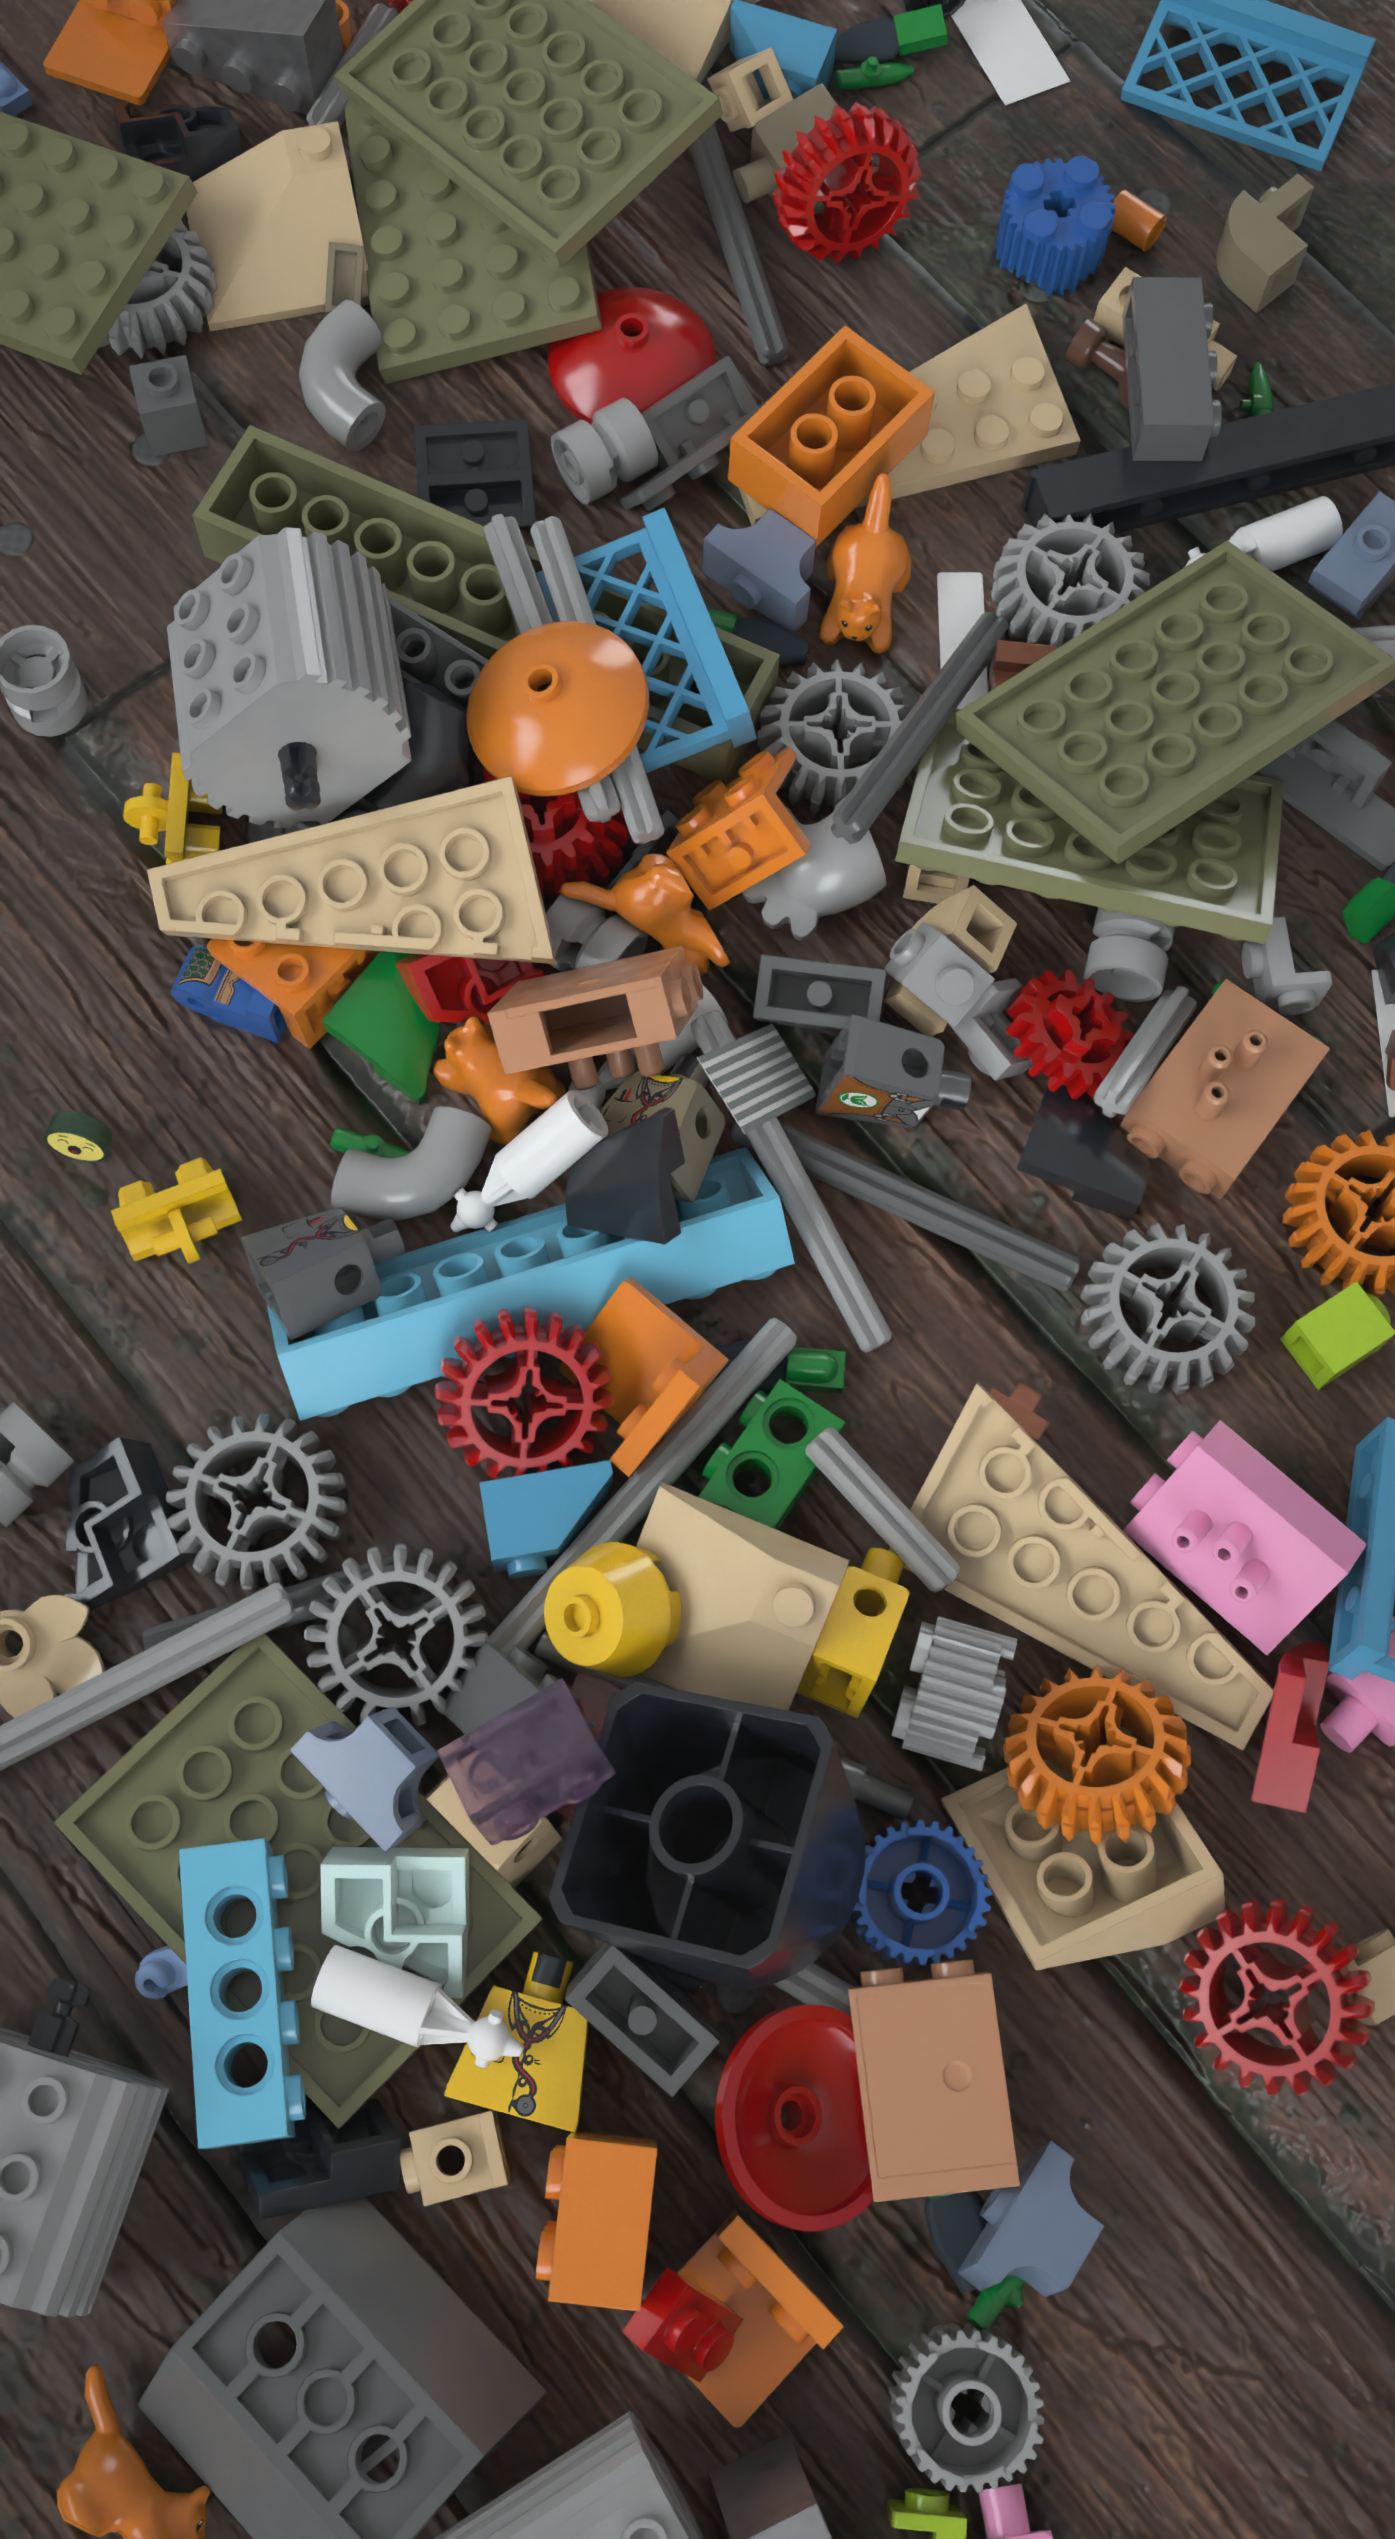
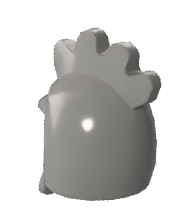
[742,794,886,941]

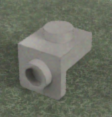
[1242,917,1333,1015]
[884,922,995,1028]
[949,978,1033,1081]

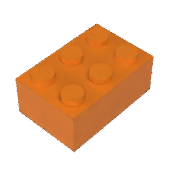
[728,325,935,547]
[536,2131,657,2312]

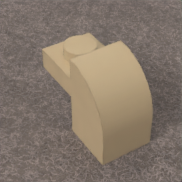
[884,885,1017,1037]

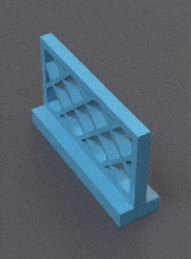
[1120,0,1376,172]
[536,507,757,773]
[1328,1417,1395,1683]

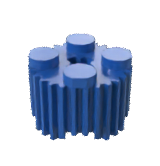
[995,156,1116,296]
[851,1820,992,1967]

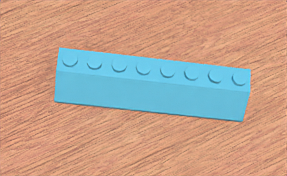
[267,1147,795,1421]

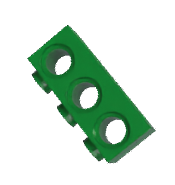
[699,1379,846,1530]

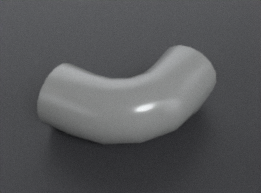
[299,300,386,452]
[331,1106,492,1221]

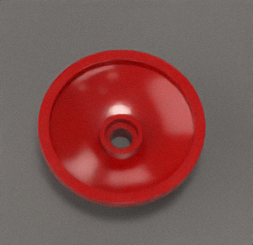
[548,287,716,424]
[715,2004,873,2231]

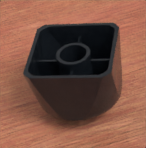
[549,1682,866,1990]

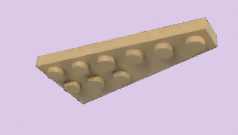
[739,304,1081,526]
[147,776,557,964]
[889,1382,1274,1750]

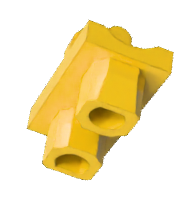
[123,752,223,865]
[111,1157,242,1264]

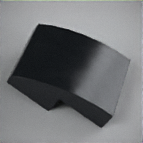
[413,419,536,530]

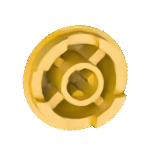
[544,1542,682,1678]

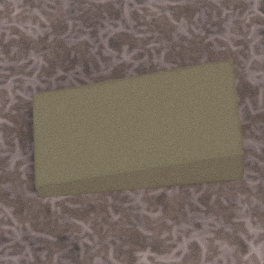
[325,242,364,317]

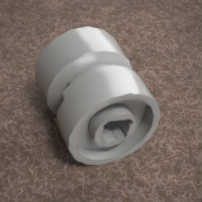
[551,398,658,504]
[0,625,88,737]
[546,895,648,972]
[1083,908,1175,1002]
[0,1402,74,1527]

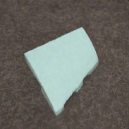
[320,1847,469,1998]

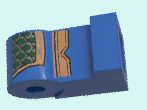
[170,946,287,1043]

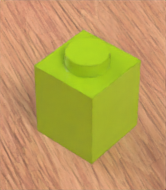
[1280,1281,1395,1390]

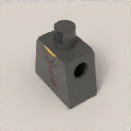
[240,1208,405,1340]

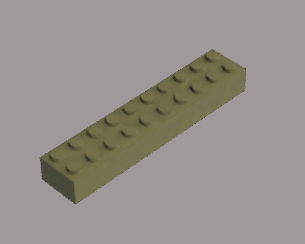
[192,425,780,785]

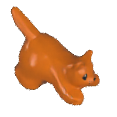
[819,473,912,654]
[559,853,730,976]
[433,1017,566,1145]
[57,2364,210,2539]

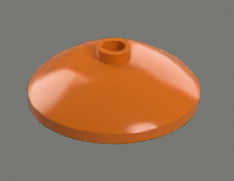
[466,621,649,796]

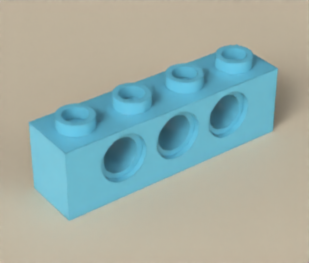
[179,1838,306,2149]

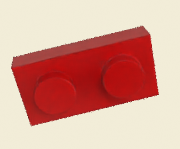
[622,2267,744,2382]

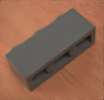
[1122,277,1222,461]

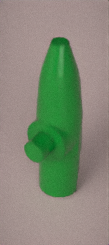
[833,57,914,91]
[1239,362,1274,417]
[330,1127,410,1158]
[966,2276,1025,2330]

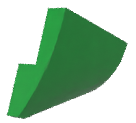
[321,951,441,1105]

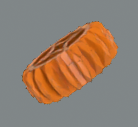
[1283,1130,1395,1299]
[1003,1664,1191,1847]

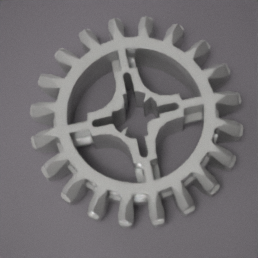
[99,220,217,359]
[991,513,1150,649]
[757,659,912,816]
[1081,1223,1255,1395]
[166,1413,347,1593]
[304,1543,488,1726]

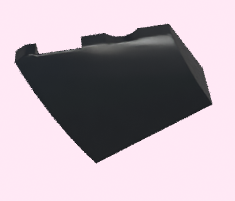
[1016,1084,1152,1221]

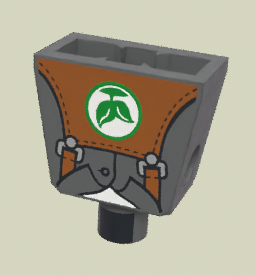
[815,1014,971,1127]

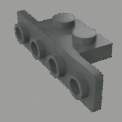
[620,355,775,511]
[1254,720,1395,872]

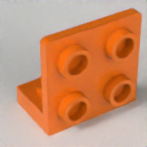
[43,0,177,106]
[666,746,811,911]
[207,939,380,1049]
[559,1278,729,1477]
[677,2210,844,2428]

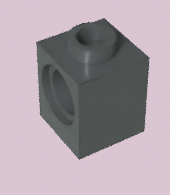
[129,355,208,457]

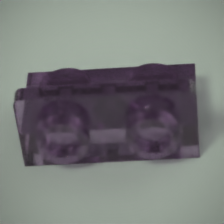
[437,1678,615,1845]

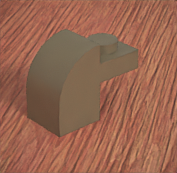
[1216,174,1314,313]

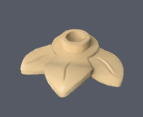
[0,1595,105,1718]

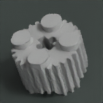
[891,1616,1017,1771]
[889,2323,1044,2493]

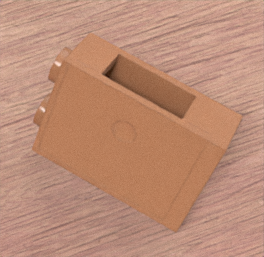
[487,946,703,1091]
[1119,979,1330,1200]
[848,1959,1020,2202]

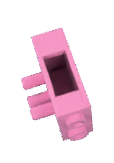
[1123,1420,1367,1655]

